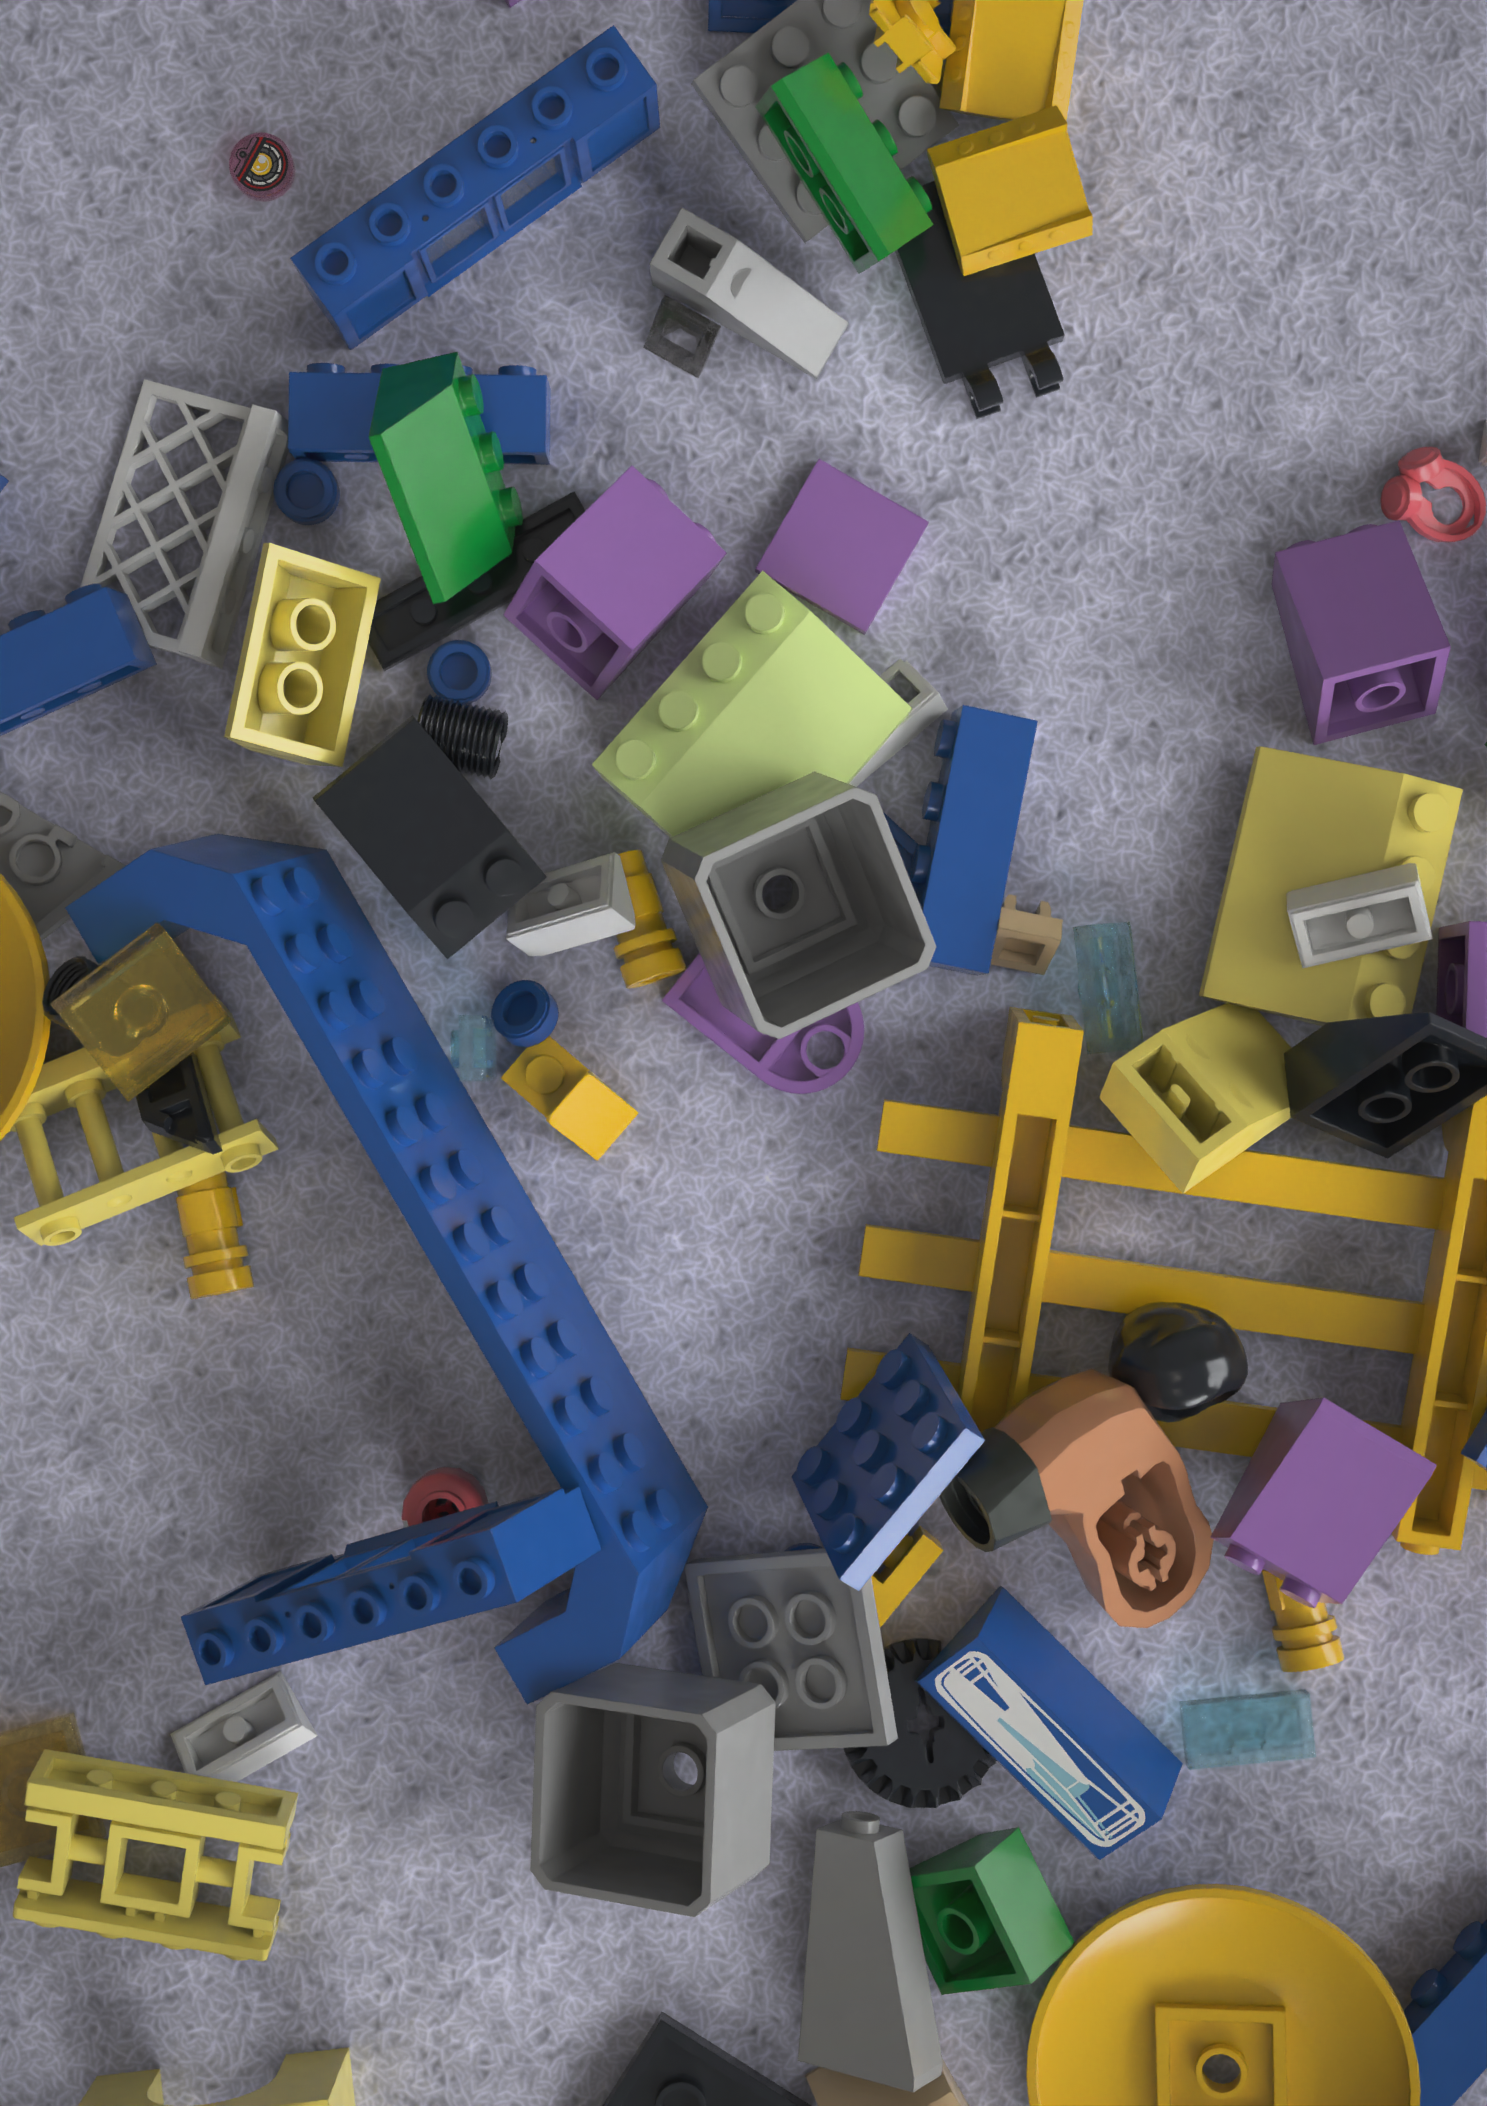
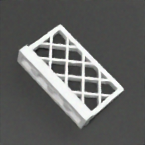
[80,379,289,669]

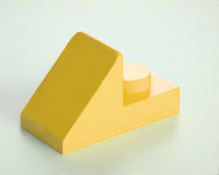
[501,1035,639,1161]
[871,1525,944,1628]

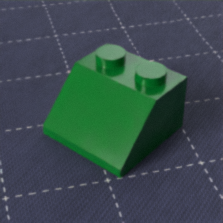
[909,1827,1075,1995]

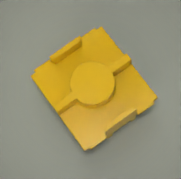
[869,0,956,84]

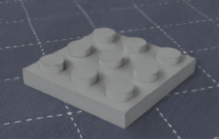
[691,0,959,243]
[684,1548,898,1751]

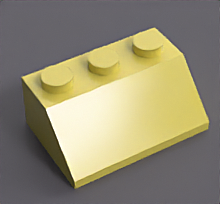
[224,543,381,767]

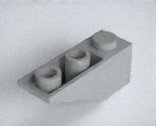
[649,208,848,379]

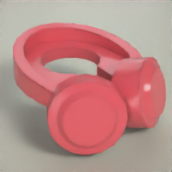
[1381,447,1486,543]

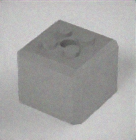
[661,771,936,1039]
[530,1663,776,1917]

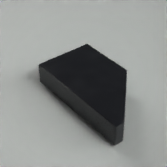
[129,1045,223,1155]

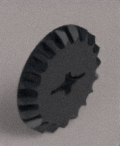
[844,1638,996,1808]

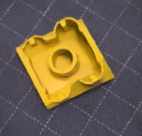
[939,0,1083,121]
[927,105,1093,276]

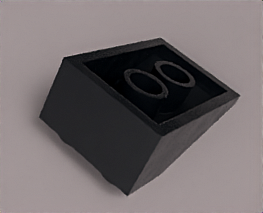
[313,715,547,960]
[1284,1012,1487,1159]

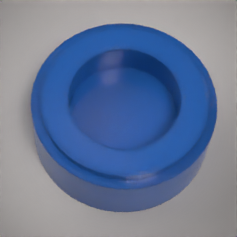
[274,458,340,525]
[427,640,492,704]
[491,980,559,1047]

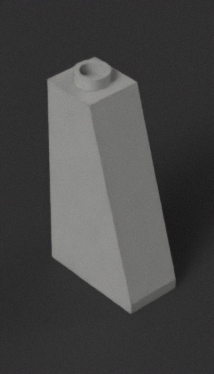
[798,1811,943,2092]

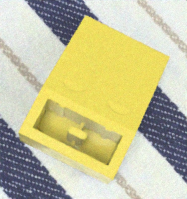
[1099,1003,1292,1193]

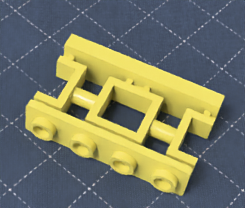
[13,1749,298,1961]

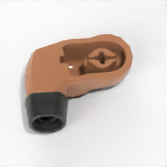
[939,1369,1214,1628]

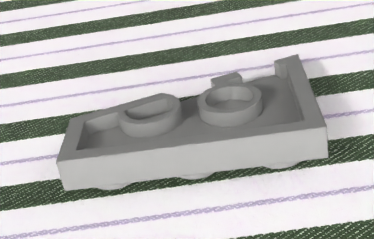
[0,791,126,941]

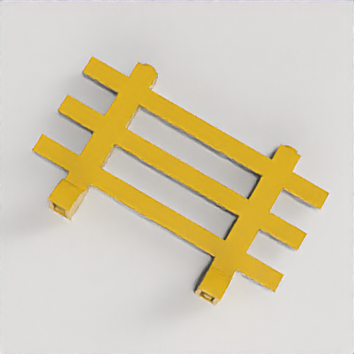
[840,1007,1487,1555]

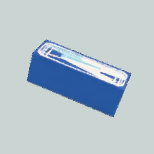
[915,1586,1183,1860]

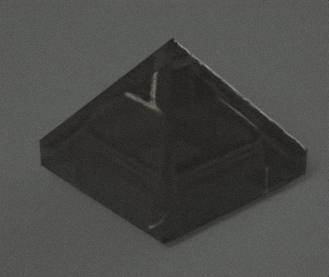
[643,295,721,378]

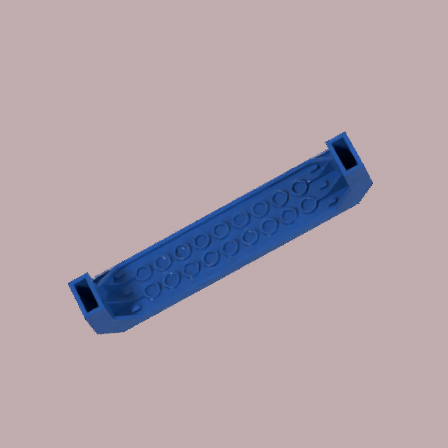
[65,834,708,1705]

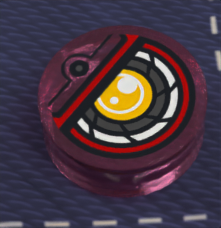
[229,132,296,202]

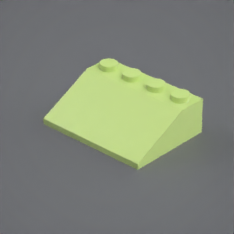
[591,570,913,838]

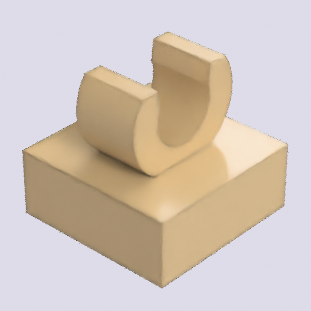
[991,894,1063,975]

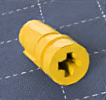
[613,850,687,989]
[176,1171,254,1299]
[1262,1569,1344,1672]

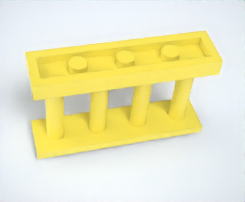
[9,994,279,1246]

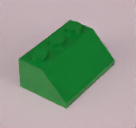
[755,52,933,274]
[368,352,523,604]

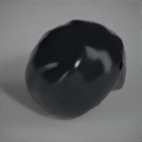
[1108,1302,1248,1423]

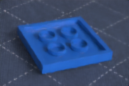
[791,1333,985,1591]

